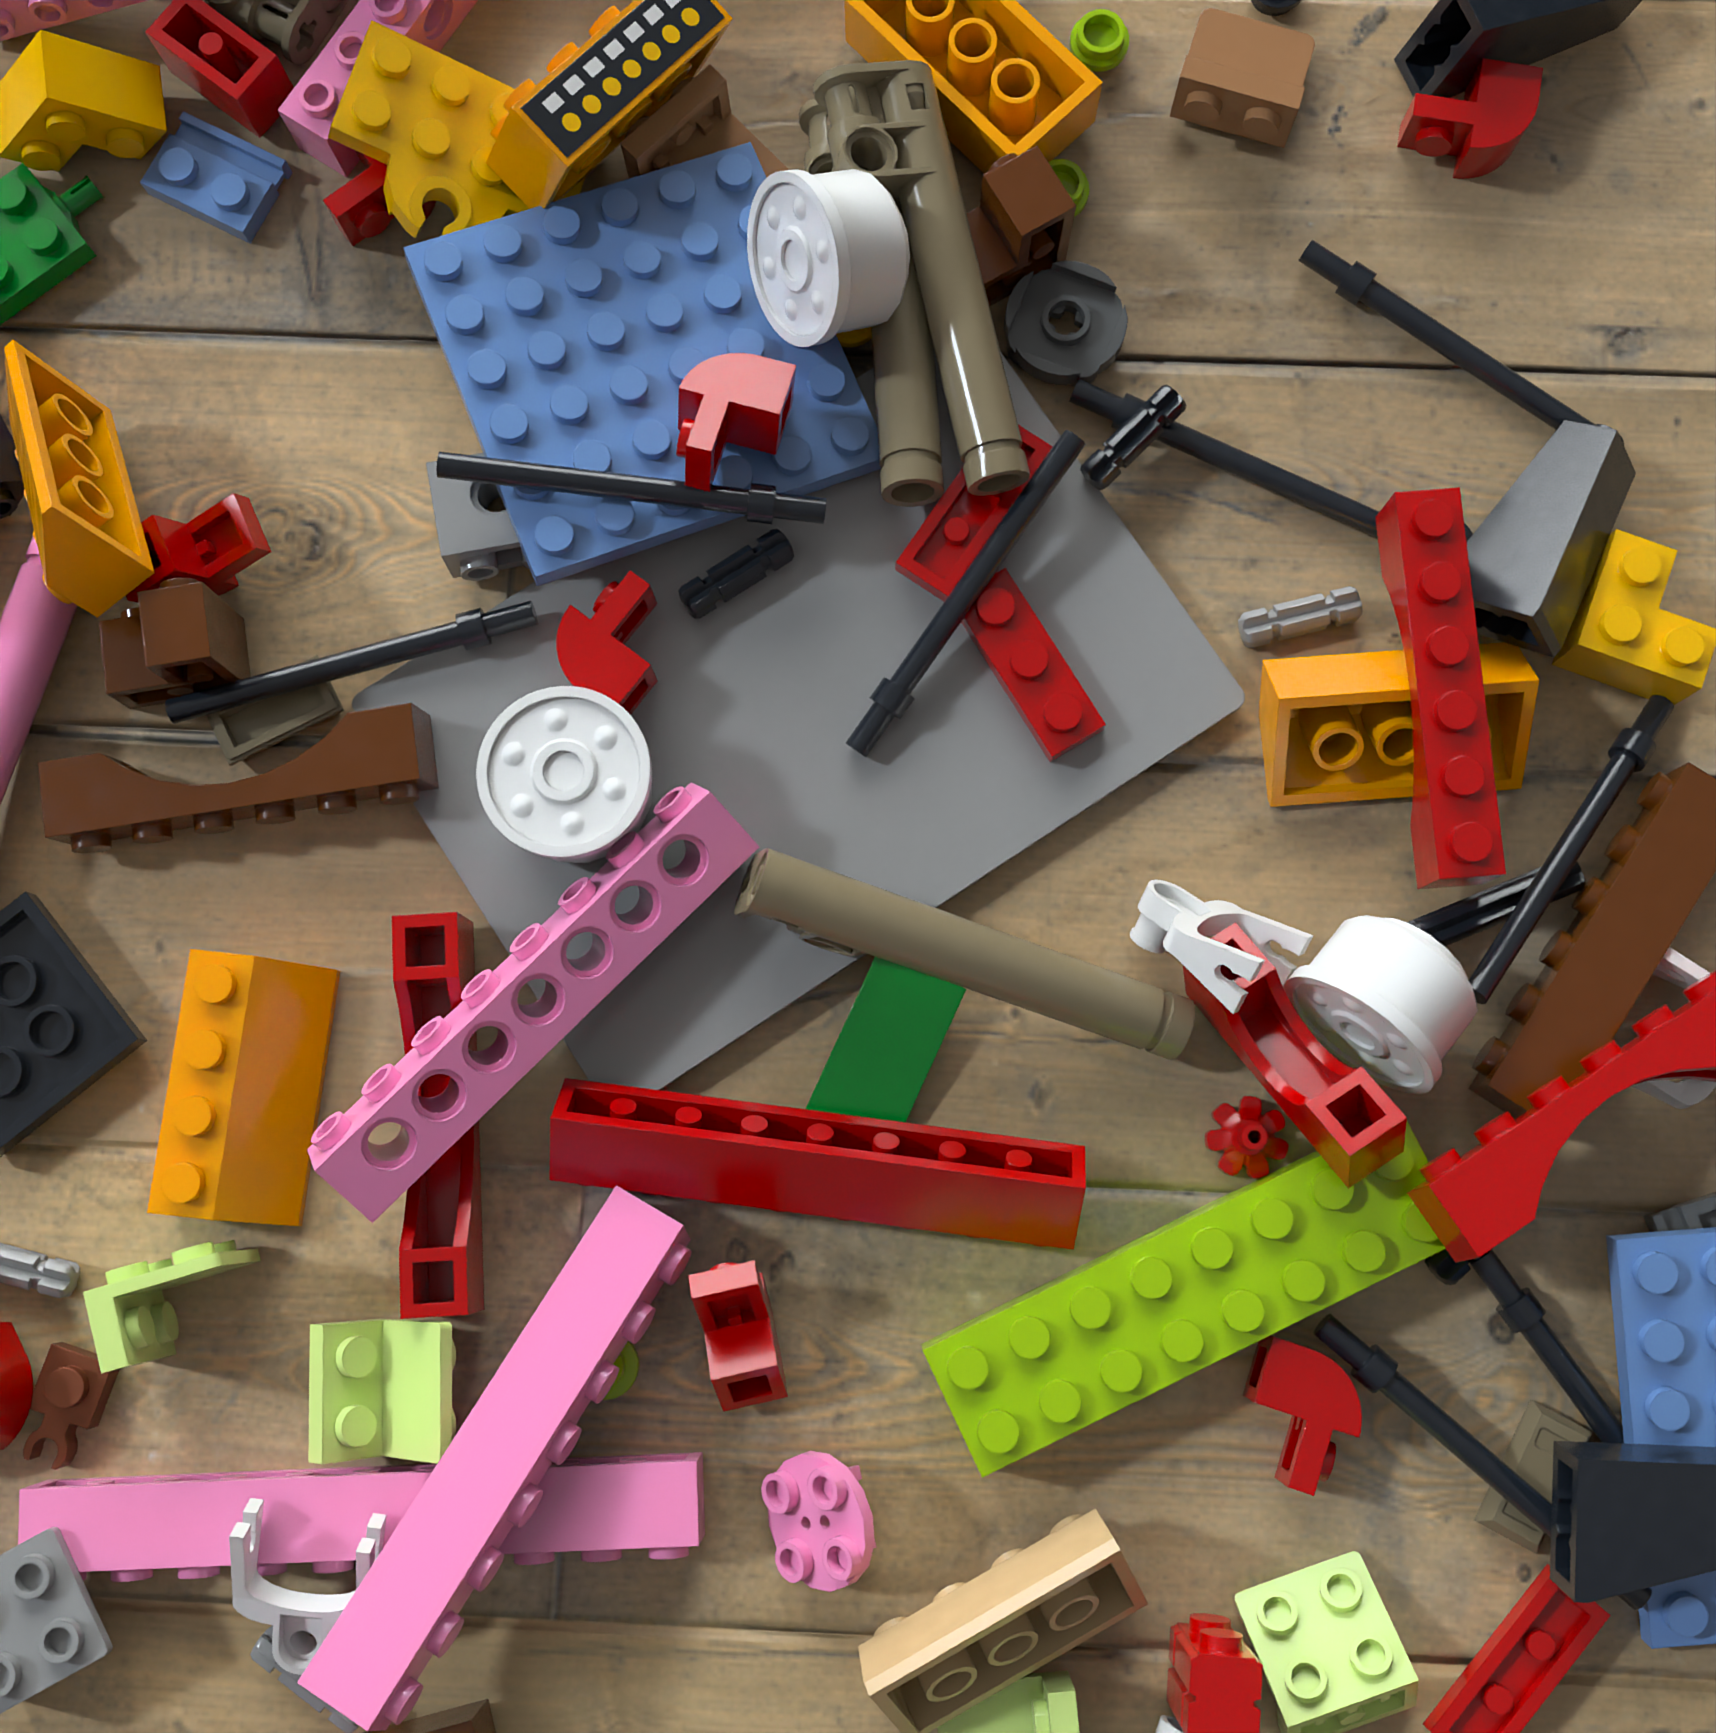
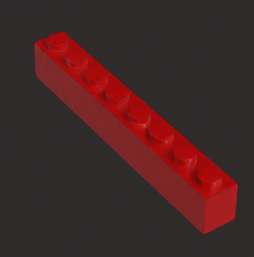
[549,1078,1086,1250]

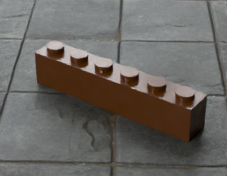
[1468,762,1716,1119]

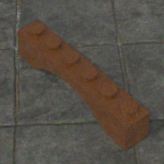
[38,703,439,853]

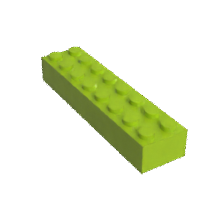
[921,1121,1446,1478]

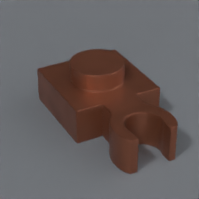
[23,1342,120,1470]

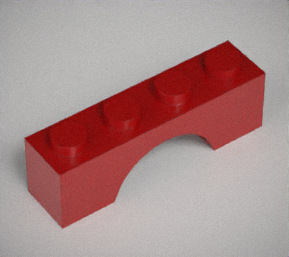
[1182,922,1407,1189]

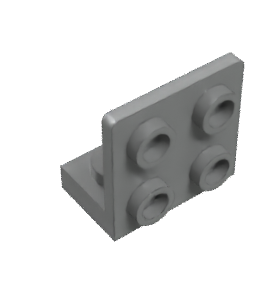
[0,1527,113,1714]

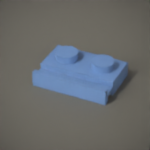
[140,111,293,244]

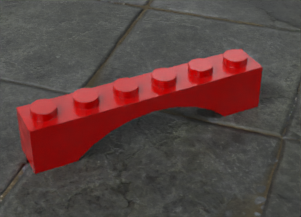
[1375,487,1506,890]
[392,912,485,1319]
[1407,970,1716,1263]

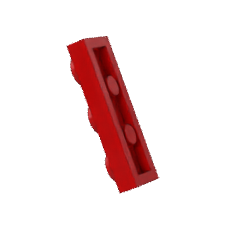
[895,424,1053,602]
[961,568,1106,762]
[1422,1564,1611,1733]

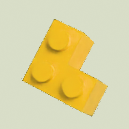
[0,29,167,172]
[1552,529,1716,705]

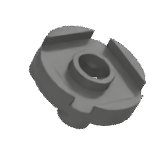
[1004,260,1128,386]

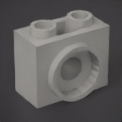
[426,453,530,581]

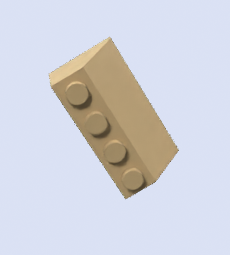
[858,1508,1148,1733]

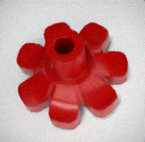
[1205,1096,1289,1179]

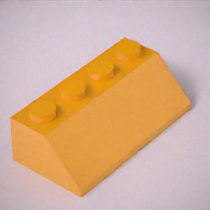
[4,340,154,618]
[1259,642,1539,807]
[147,949,341,1226]

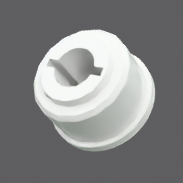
[747,169,910,347]
[476,686,652,863]
[1284,915,1478,1094]

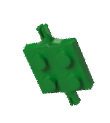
[0,163,104,325]

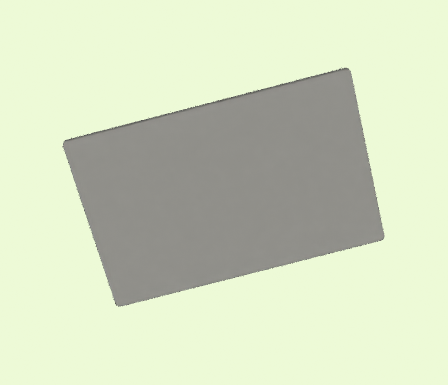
[352,352,1245,1090]

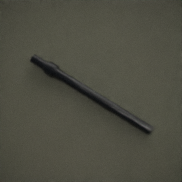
[1299,240,1595,430]
[1069,379,1380,538]
[846,430,1086,757]
[436,451,827,524]
[165,600,538,724]
[1468,695,1674,1004]
[1470,1250,1624,1443]
[1313,1314,1652,1610]

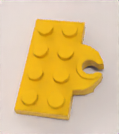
[328,20,585,238]

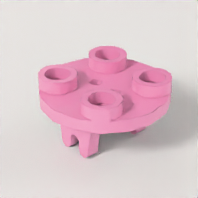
[761,1451,876,1592]

